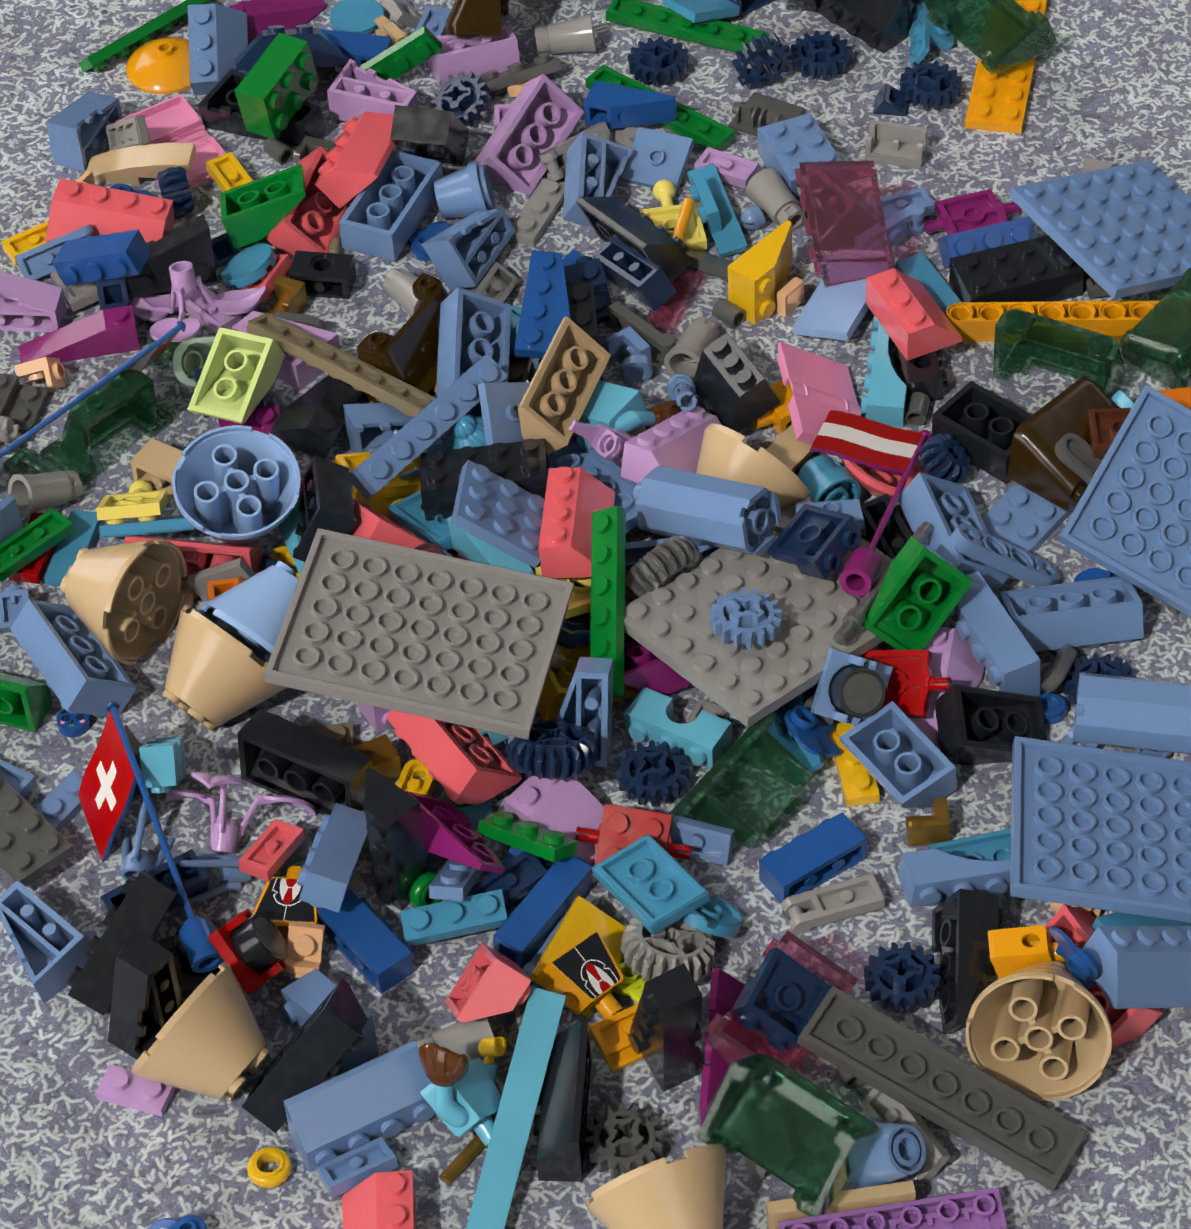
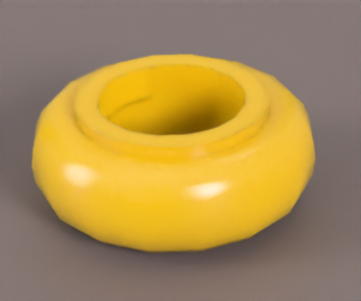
[247,1147,292,1188]

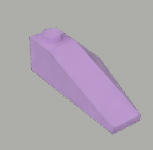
[909,627,985,748]

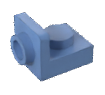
[605,326,652,362]
[0,586,32,632]

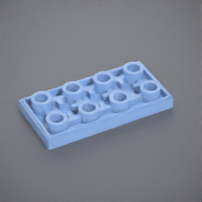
[792,251,895,341]

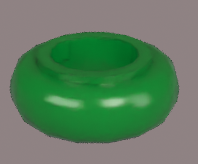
[409,872,442,908]

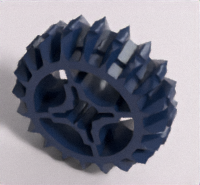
[506,719,598,781]

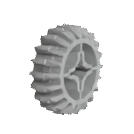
[621,918,715,984]

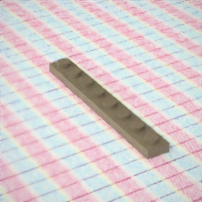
[246,313,435,417]

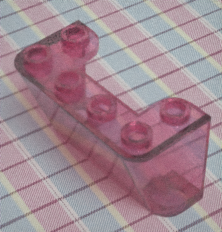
[795,160,895,288]

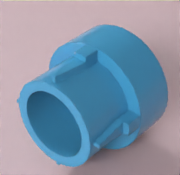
[798,455,861,502]

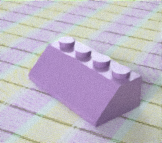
[475,74,584,195]
[620,406,722,483]

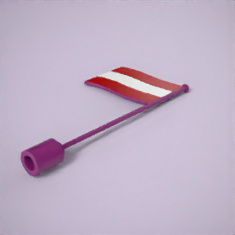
[809,410,931,597]

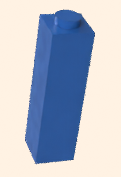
[493,856,593,970]

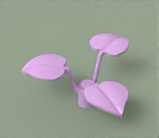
[133,261,266,342]
[165,772,316,854]

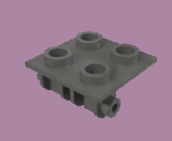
[728,92,805,137]

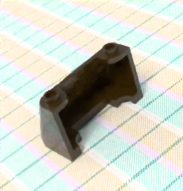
[446,0,509,35]
[357,273,449,403]
[1007,377,1119,512]

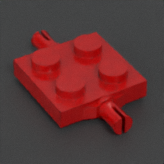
[865,650,952,718]
[575,804,692,866]

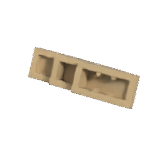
[87,143,196,185]

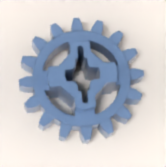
[710,588,782,649]

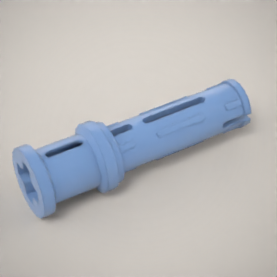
[667,373,697,411]

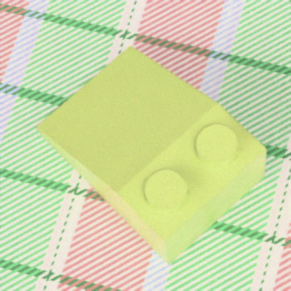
[187,327,285,424]

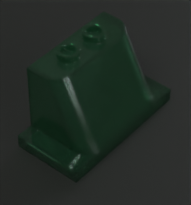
[40,370,174,487]
[669,714,815,848]

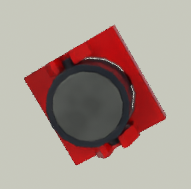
[208,908,288,995]

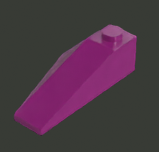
[229,0,327,45]
[18,305,140,364]
[624,632,690,695]
[404,790,505,874]
[699,968,755,1128]

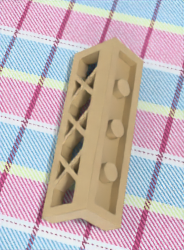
[766,1180,916,1229]

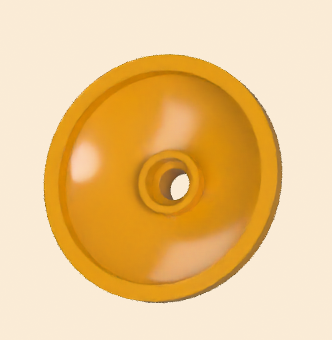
[126,37,191,94]

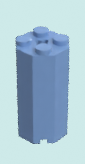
[633,466,782,556]
[1073,672,1191,754]

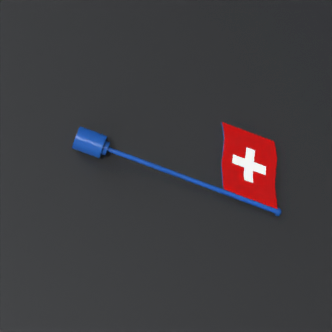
[78,701,224,973]

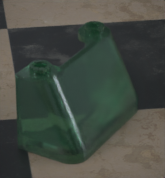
[924,0,1057,74]
[1121,268,1191,389]
[993,309,1126,398]
[697,1054,879,1217]

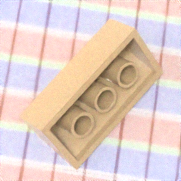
[518,316,611,455]

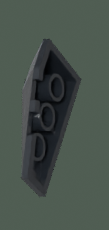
[270,375,363,459]
[932,888,1002,1034]

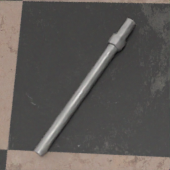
[833,522,933,645]

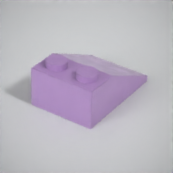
[504,776,604,866]

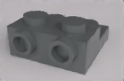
[0,373,50,437]

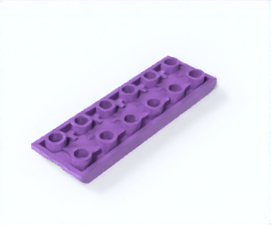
[778,1187,1008,1229]

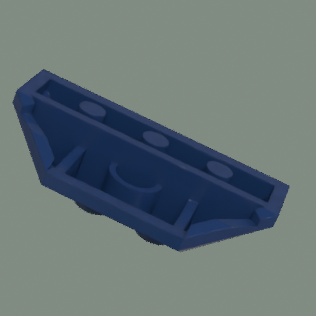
[236,24,349,70]

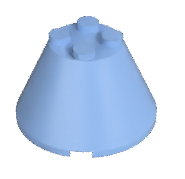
[172,425,301,545]
[199,561,299,662]

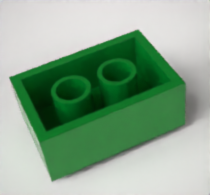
[235,32,319,140]

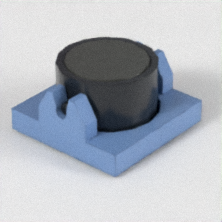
[810,648,893,726]

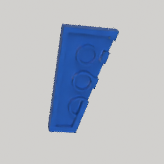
[514,250,570,359]

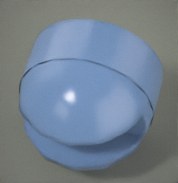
[740,205,766,231]

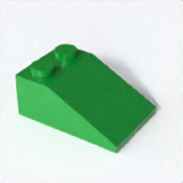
[220,164,306,249]
[863,536,974,650]

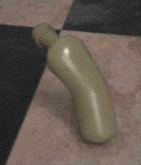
[328,233,342,254]

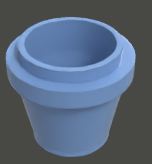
[434,160,496,219]
[840,1118,926,1188]

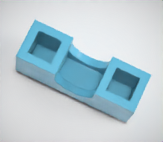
[624,687,732,769]
[139,736,187,793]

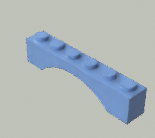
[350,353,508,500]
[898,848,1011,907]

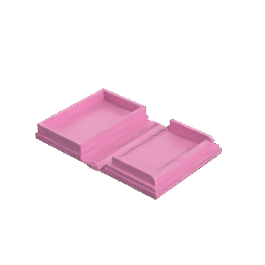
[116,94,226,190]
[777,341,861,445]

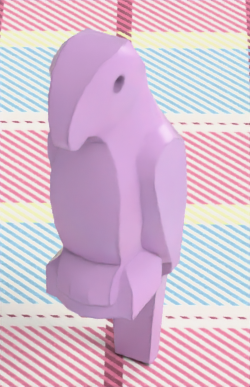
[569,420,635,466]

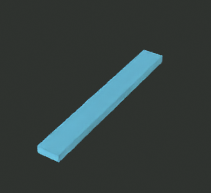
[466,986,566,1229]

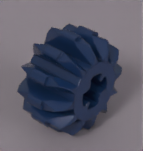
[157,166,195,216]
[918,433,971,484]

